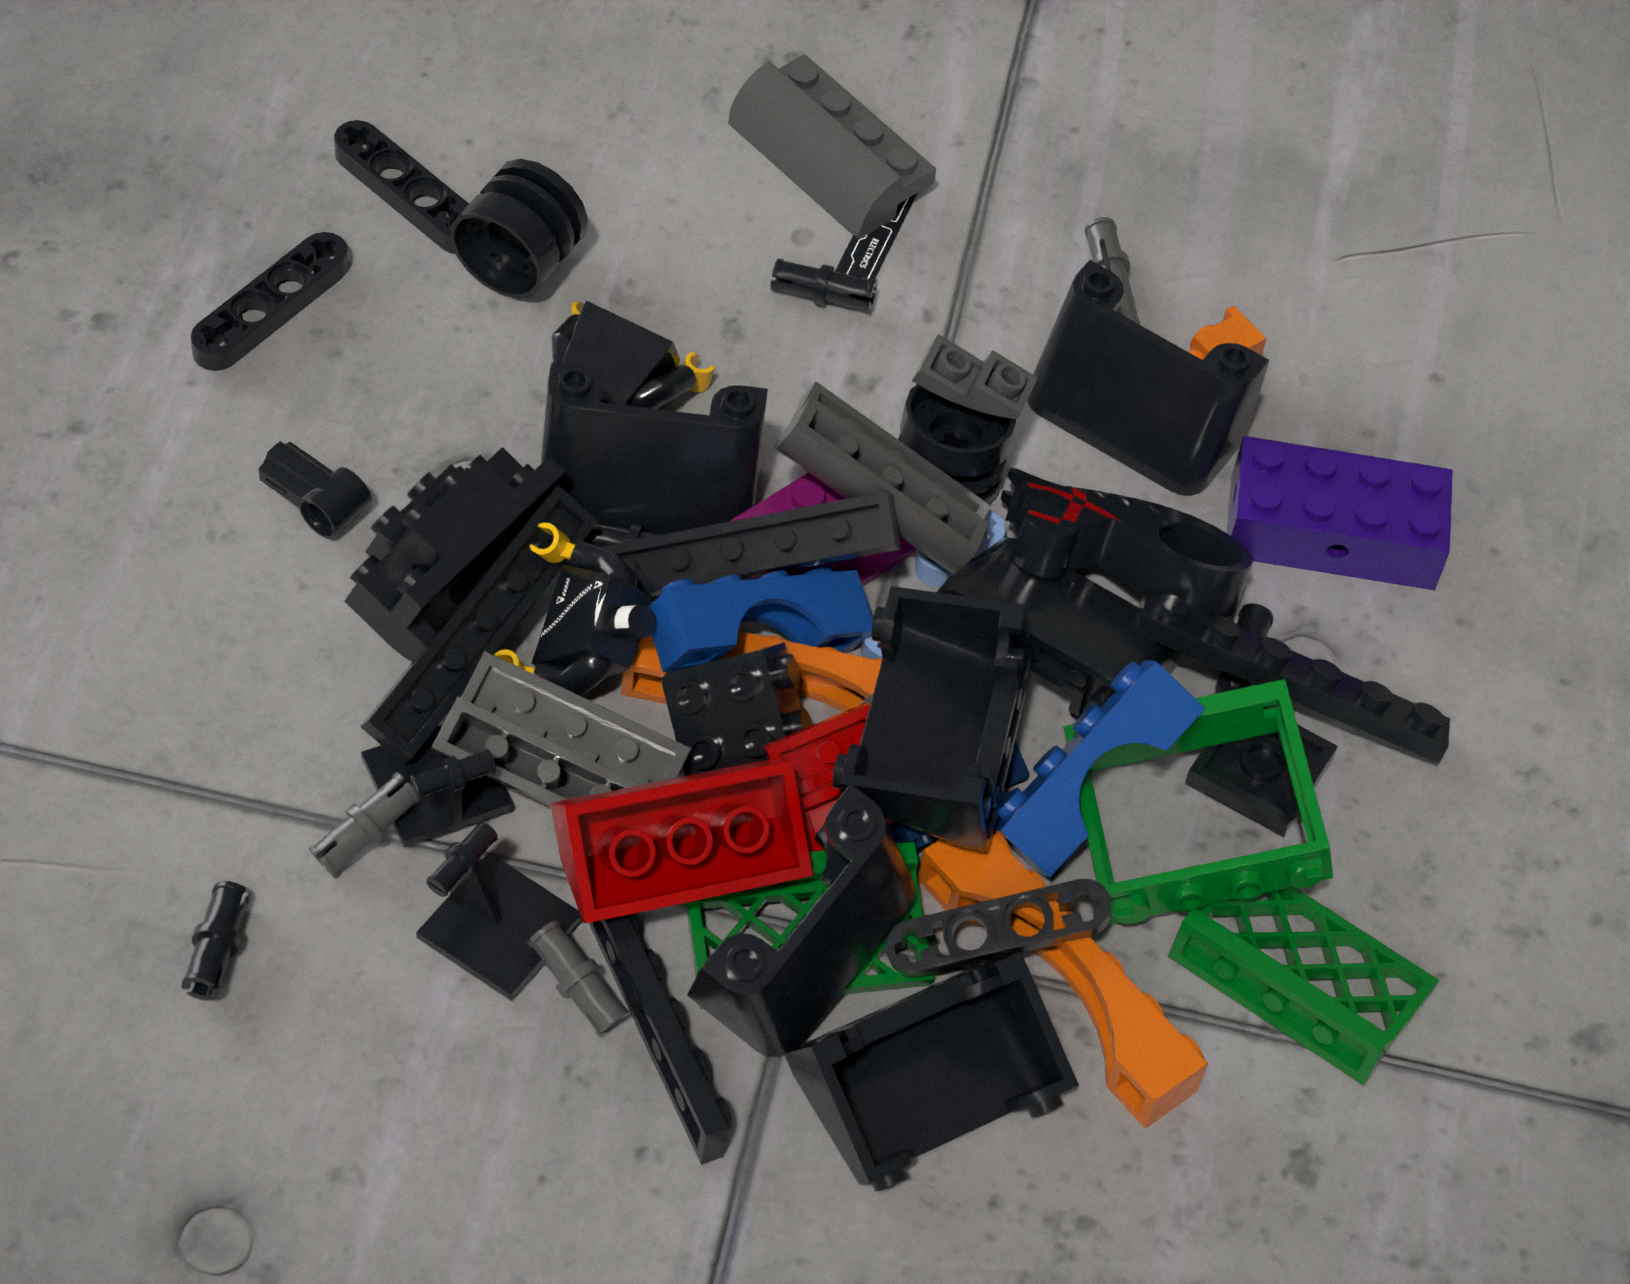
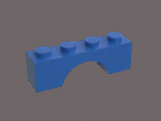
[648,566,873,672]
[994,660,1206,878]

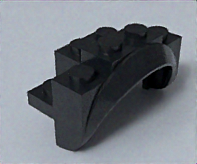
[344,447,566,661]

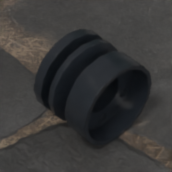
[450,159,588,299]
[898,384,1016,504]

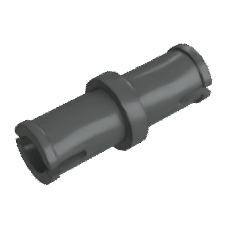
[309,772,421,877]
[527,920,630,1037]

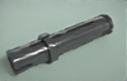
[1084,217,1140,325]

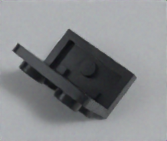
[662,642,813,776]

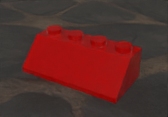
[550,758,813,924]

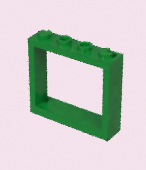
[1063,679,1333,925]

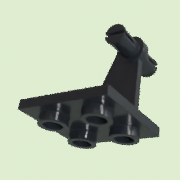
[361,724,511,847]
[416,821,582,1001]

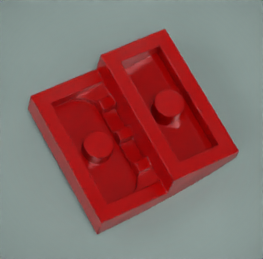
[763,702,895,852]

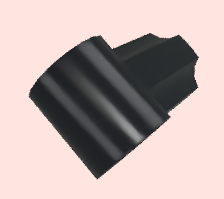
[259,441,372,539]

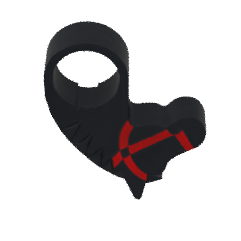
[1000,468,1253,617]

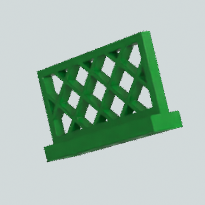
[683,842,934,1010]
[1168,887,1440,1086]

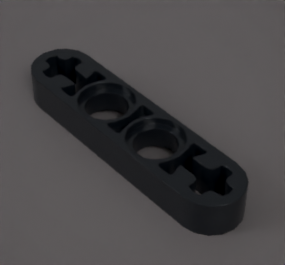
[334,120,469,254]
[190,232,349,371]
[885,879,1112,978]

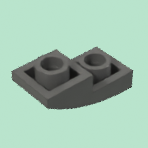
[912,334,1038,419]

